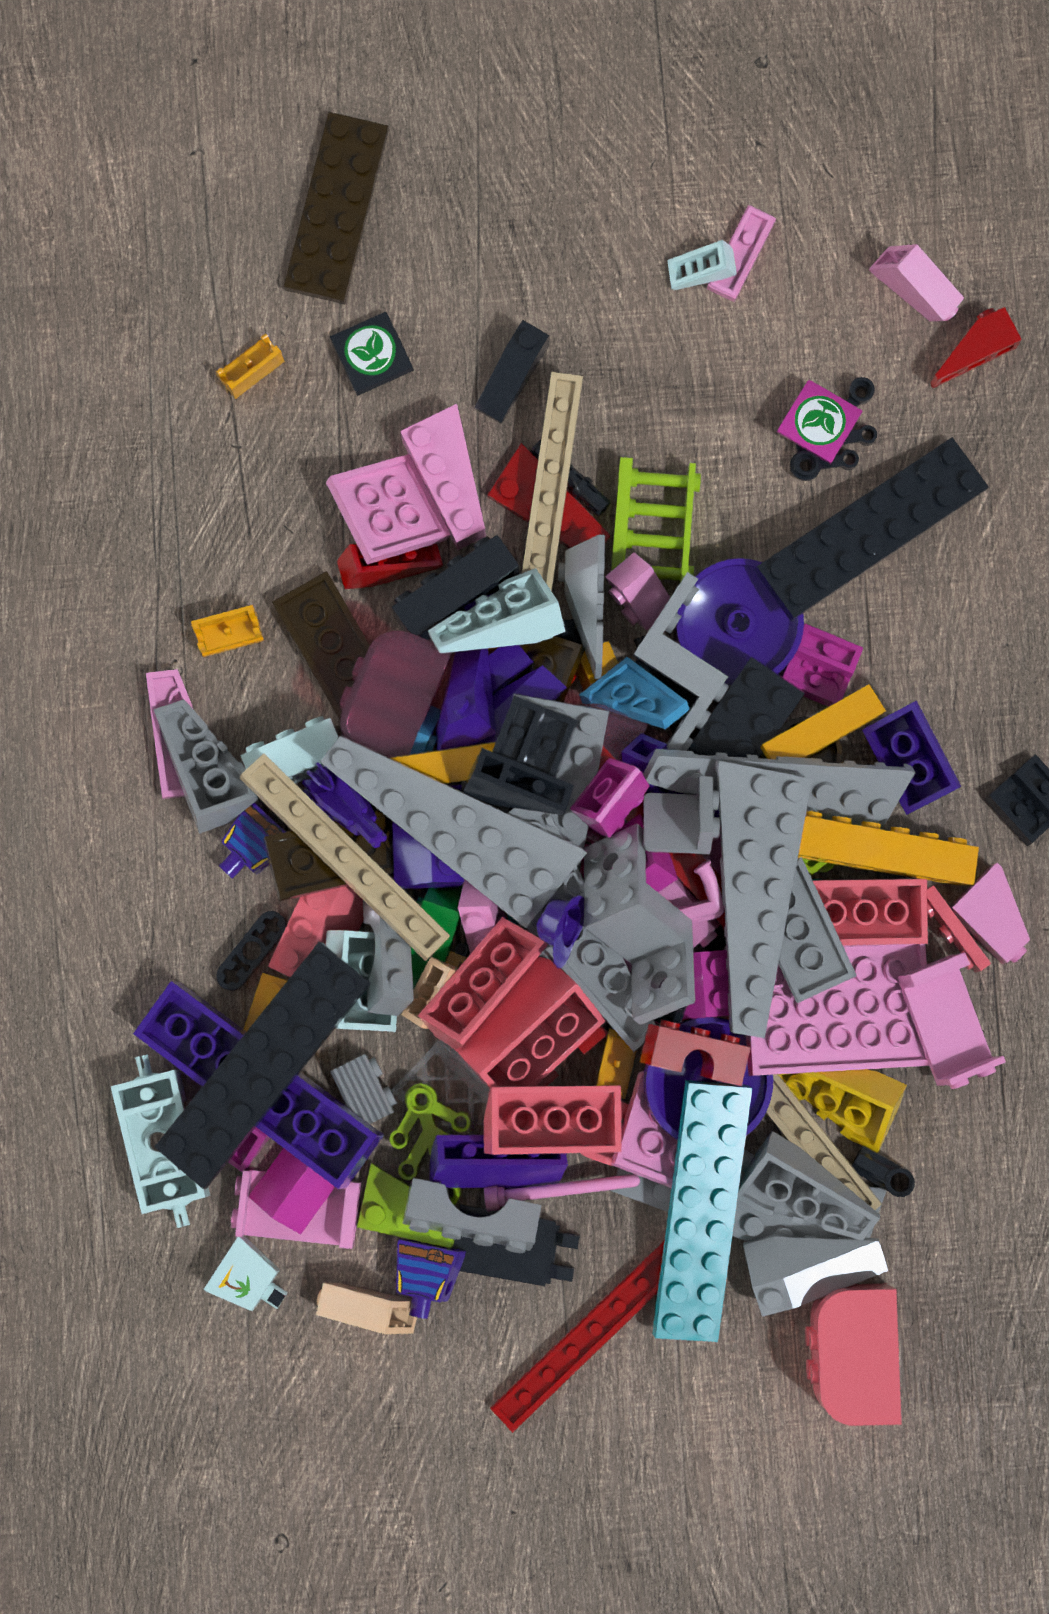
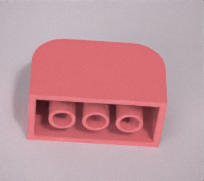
[456,957,606,1089]
[805,1283,902,1426]

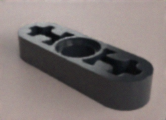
[216,911,287,991]

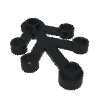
[790,377,877,481]

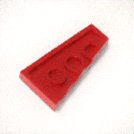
[488,443,610,549]

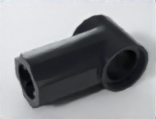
[852,1145,915,1197]

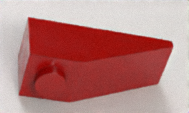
[930,307,1022,388]
[337,543,443,589]

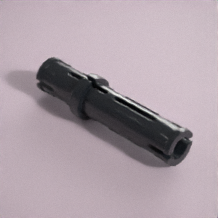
[530,439,611,517]

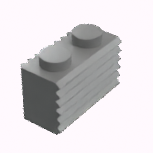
[330,1054,397,1124]

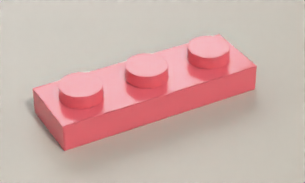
[927,885,991,972]

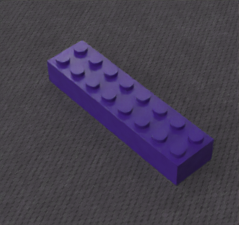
[133,981,384,1189]

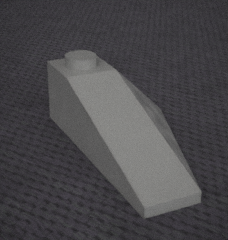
[558,535,605,679]
[154,699,258,834]
[737,1131,880,1241]
[743,1234,888,1317]

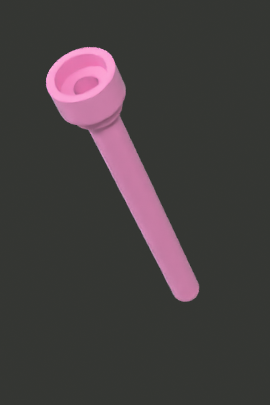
[484,1174,640,1212]

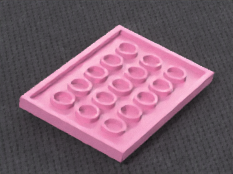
[746,944,929,1076]

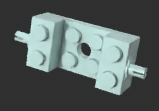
[111,1054,210,1228]

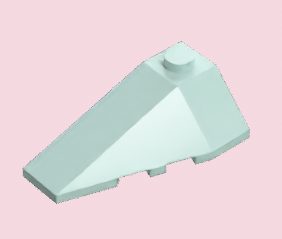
[428,568,565,653]

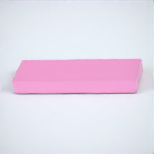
[707,205,776,302]

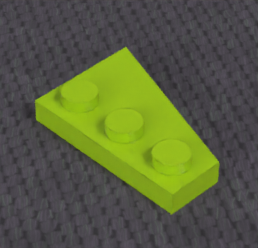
[357,1163,455,1249]

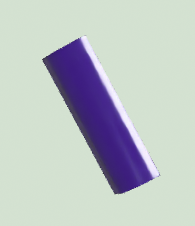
[430,1135,568,1188]

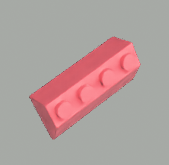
[812,879,928,945]
[268,885,364,977]
[418,917,548,1050]
[484,1086,622,1155]

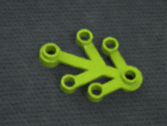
[389,1083,472,1205]

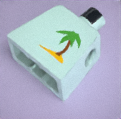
[204,1236,288,1311]

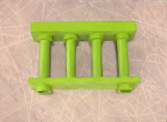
[610,457,701,588]

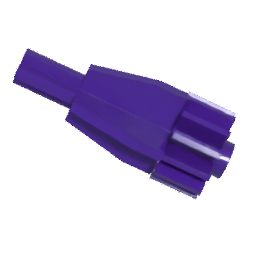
[302,762,387,848]

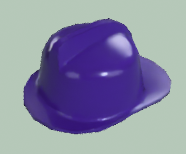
[537,895,584,968]

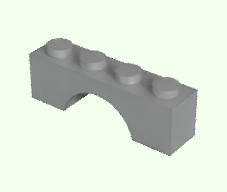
[363,888,414,1016]
[402,1178,541,1253]

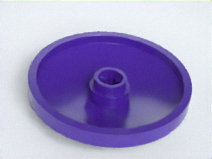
[676,558,804,685]
[643,1017,773,1140]

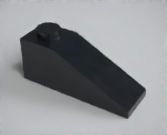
[475,320,550,424]
[463,748,574,815]

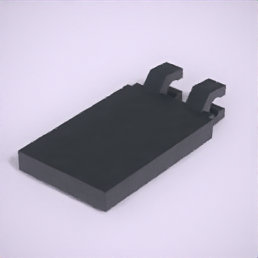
[453,1204,580,1286]

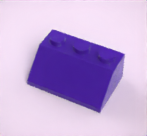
[862,701,962,815]
[392,785,464,888]

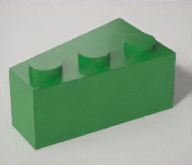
[411,884,463,989]

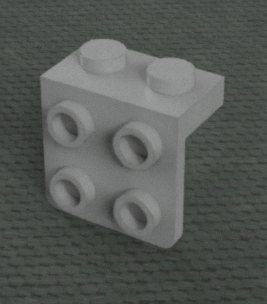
[643,776,720,854]

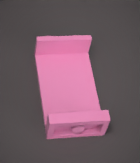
[897,953,1006,1089]
[231,1169,361,1249]

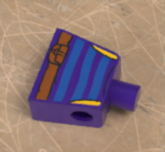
[219,803,285,879]
[396,1239,466,1319]

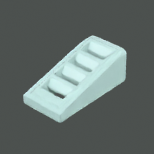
[667,240,737,290]

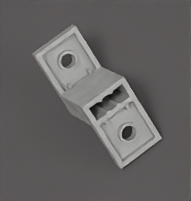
[633,572,729,751]
[584,824,695,1025]

